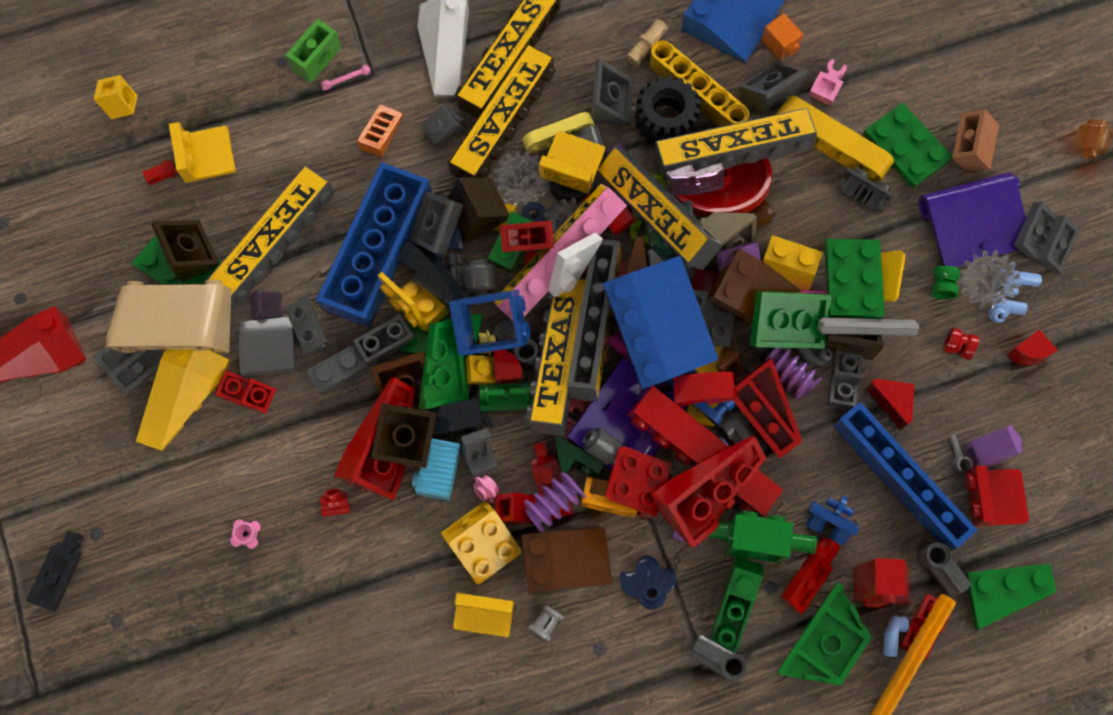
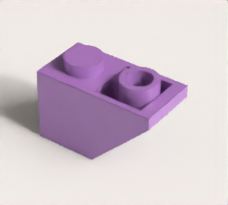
[962,425,1023,467]

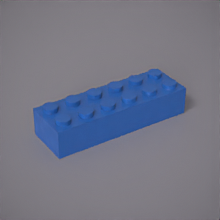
[316,162,432,328]

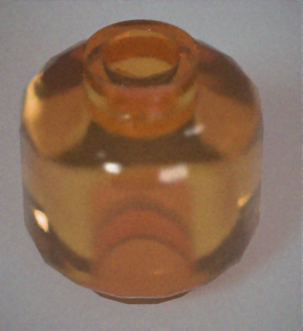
[1074,119,1113,159]

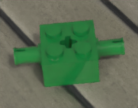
[707,511,817,564]

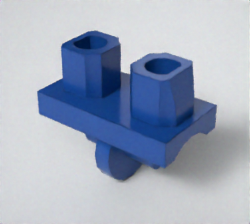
[806,495,860,546]

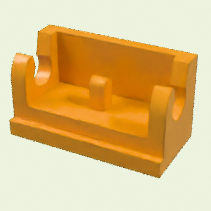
[581,477,637,518]

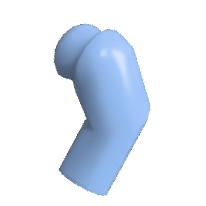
[883,615,909,657]

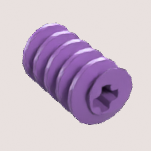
[764,348,823,400]
[524,472,587,532]

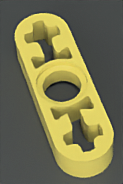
[522,112,595,153]

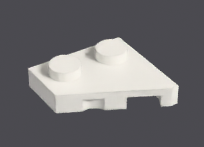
[548,233,603,297]

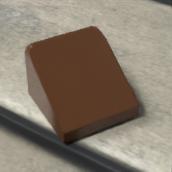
[716,346,743,380]

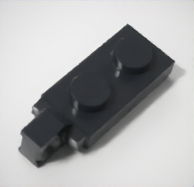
[27,530,84,612]

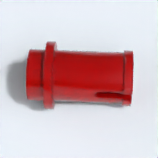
[142,159,178,186]

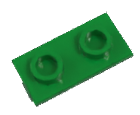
[479,382,534,412]

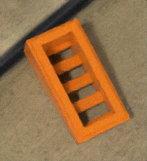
[357,105,403,158]

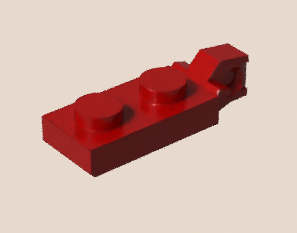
[531,442,573,520]
[781,537,841,614]

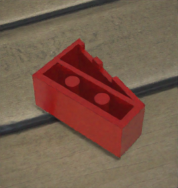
[733,357,802,458]
[854,558,910,608]

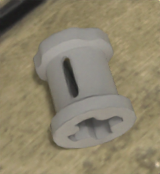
[528,603,564,642]

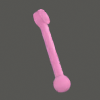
[320,65,370,90]

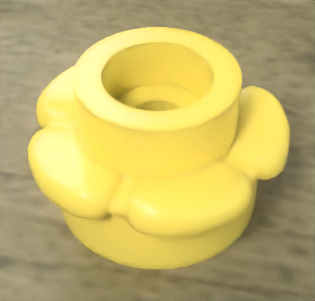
[478,330,496,356]

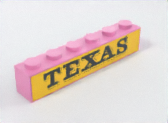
[493,184,627,320]

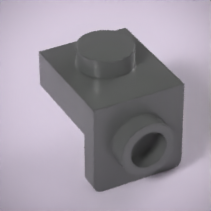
[421,106,467,146]
[461,428,498,477]

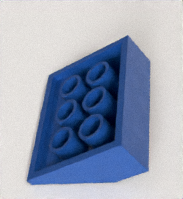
[681,0,785,64]
[603,256,719,389]

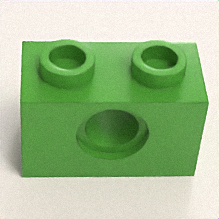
[285,19,342,83]

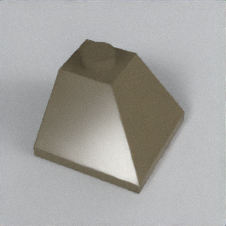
[699,212,757,271]

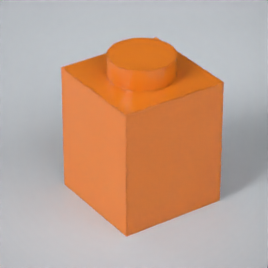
[761,14,804,60]

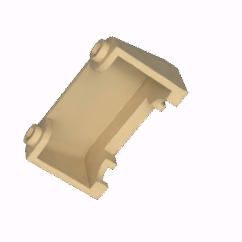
[105,280,231,353]

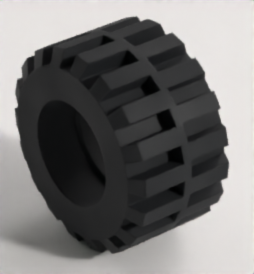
[635,76,701,143]

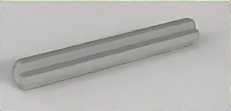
[817,318,919,336]

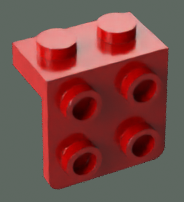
[605,446,672,519]
[965,466,1029,527]

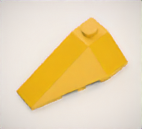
[136,350,230,451]

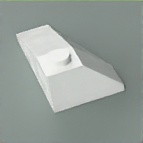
[417,0,469,98]

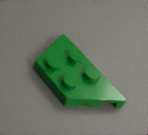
[776,582,872,686]

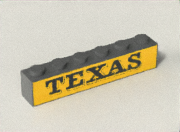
[655,108,817,181]
[597,146,723,270]
[203,165,334,310]
[567,240,622,402]
[526,278,586,436]

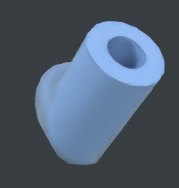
[1002,272,1042,297]
[989,299,1028,323]

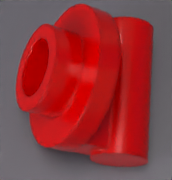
[320,488,351,517]

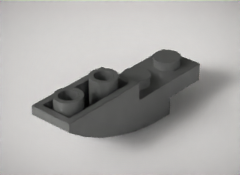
[306,314,414,395]

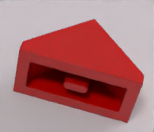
[500,221,554,252]
[865,379,915,430]

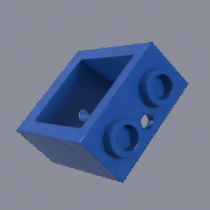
[449,289,530,356]

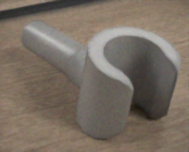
[949,435,973,472]

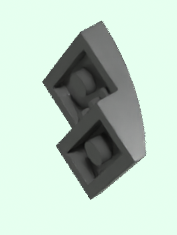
[1014,201,1080,273]
[239,317,296,376]
[93,347,163,396]

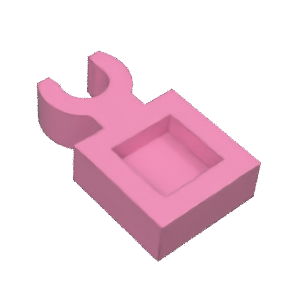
[808,59,847,106]

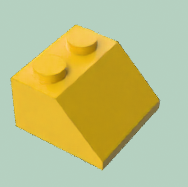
[762,235,823,291]

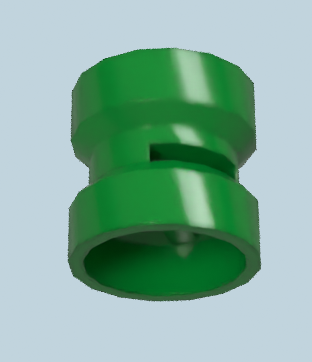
[931,266,960,300]

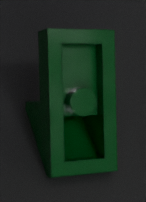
[555,436,605,478]

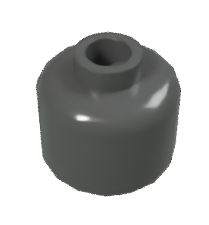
[461,259,498,296]

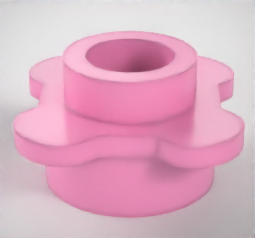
[473,475,499,504]
[230,519,261,549]

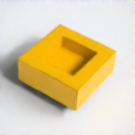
[465,355,496,385]

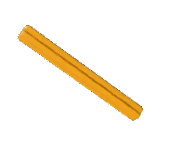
[871,594,956,715]

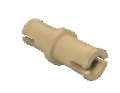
[626,19,668,67]

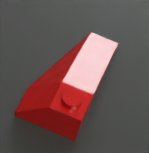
[0,306,87,383]
[334,377,415,500]
[651,435,766,549]

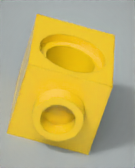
[94,75,138,119]

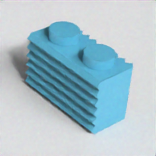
[412,438,462,501]

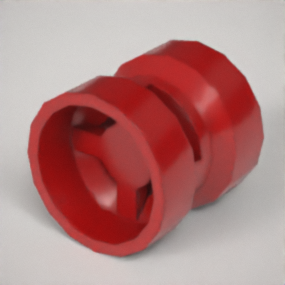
[943,327,980,361]

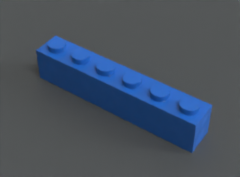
[833,402,977,551]

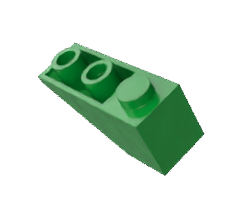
[710,556,763,653]

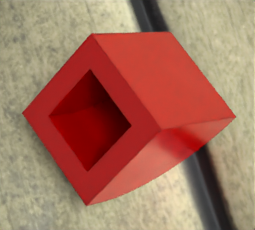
[1006,329,1058,365]
[494,349,523,384]
[495,492,535,525]

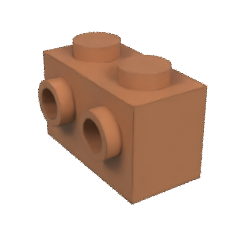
[952,109,999,173]

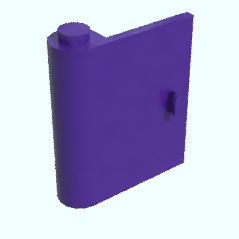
[919,172,1026,267]
[566,357,688,471]

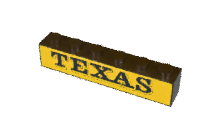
[455,0,561,119]
[448,44,556,178]

